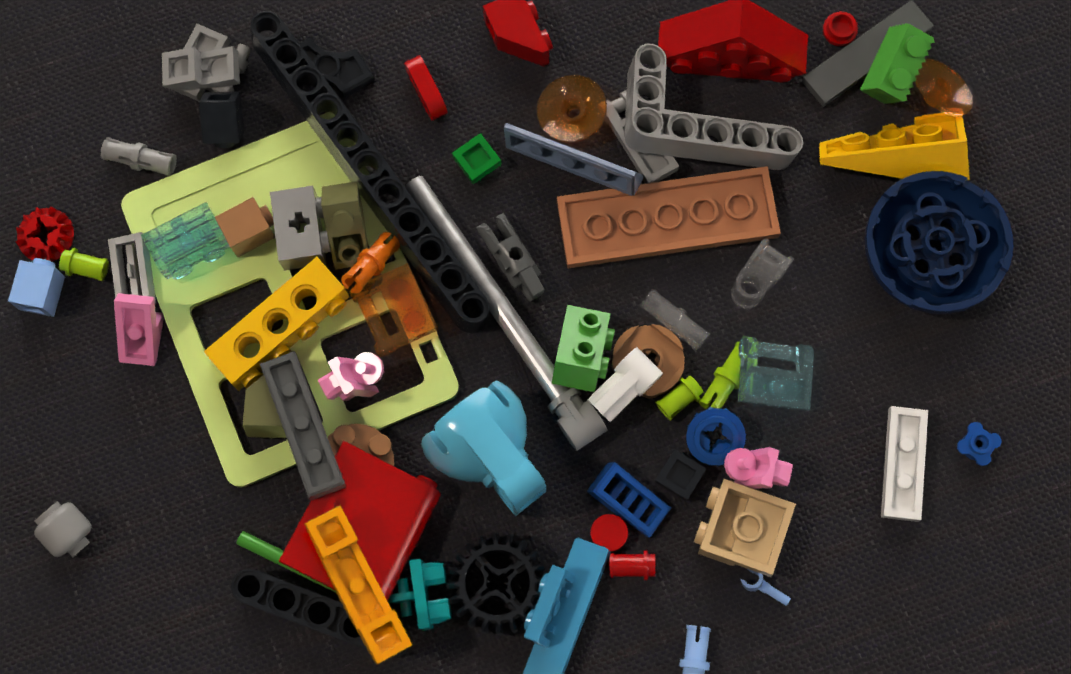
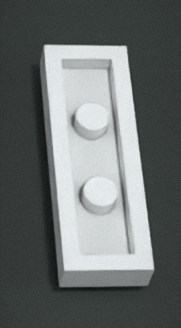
[881,406,928,522]

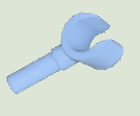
[741,569,791,606]

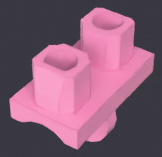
[318,353,384,401]
[724,447,793,489]

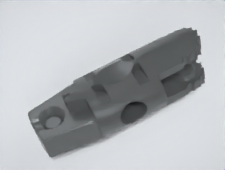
[476,213,545,302]

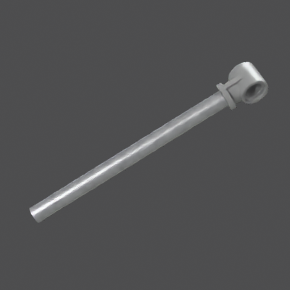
[405,176,608,451]

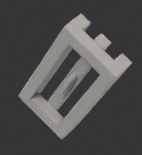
[108,232,156,304]

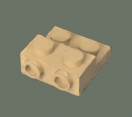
[694,479,796,577]

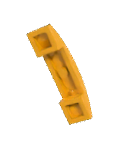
[305,506,412,664]

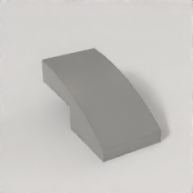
[162,46,240,89]

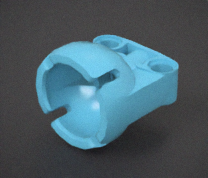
[421,381,546,516]

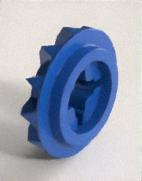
[686,407,746,465]

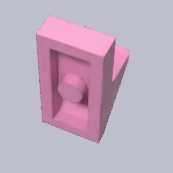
[114,293,164,366]

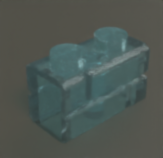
[141,202,230,279]

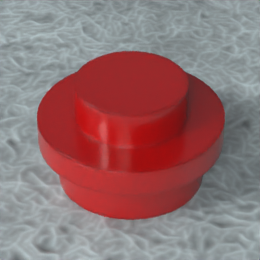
[823,12,858,46]

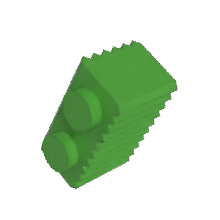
[860,23,935,104]

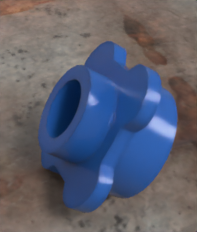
[957,422,1001,466]

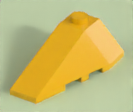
[819,111,970,180]

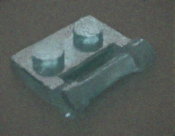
[738,336,814,410]

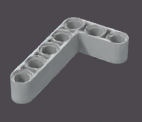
[624,44,803,170]

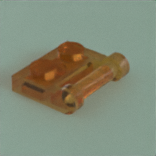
[349,263,438,357]

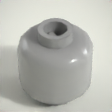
[34,501,92,557]

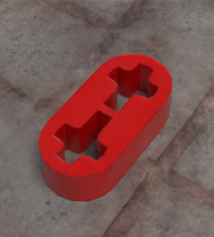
[404,55,448,121]

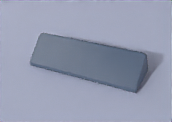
[504,123,643,196]

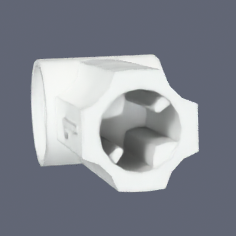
[588,347,663,422]

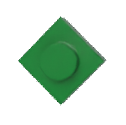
[452,133,502,184]

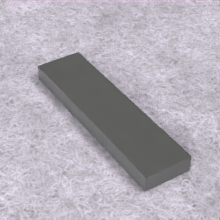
[802,0,934,107]
[260,351,346,501]

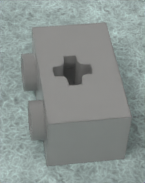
[270,186,331,271]

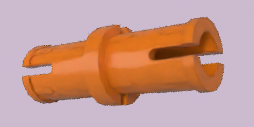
[341,232,400,294]

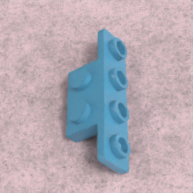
[523,538,610,674]

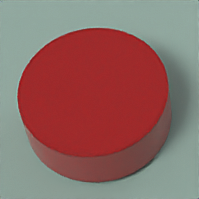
[590,514,628,552]

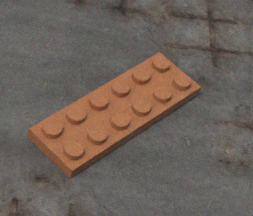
[557,166,781,268]

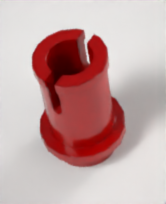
[610,550,655,580]

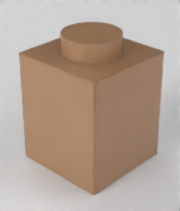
[215,197,275,258]

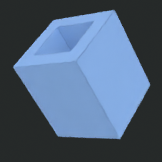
[8,258,65,317]

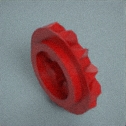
[16,206,74,262]

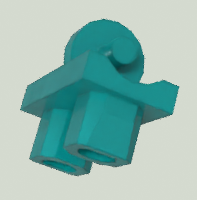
[388,559,452,631]

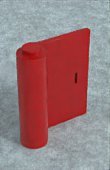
[279,440,441,602]

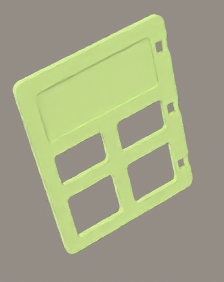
[121,112,459,488]

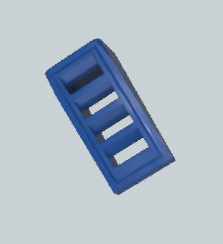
[587,462,671,538]

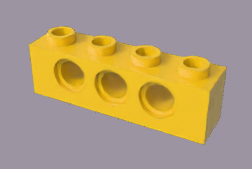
[204,257,349,391]

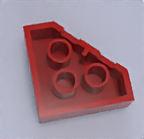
[658,0,808,82]

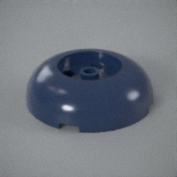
[865,171,1013,314]

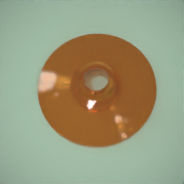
[915,59,973,117]
[537,75,607,143]

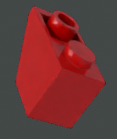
[483,0,553,66]

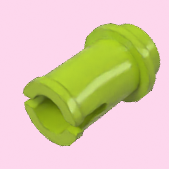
[59,248,109,281]
[655,376,704,421]

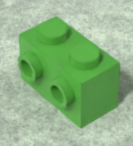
[551,305,615,392]

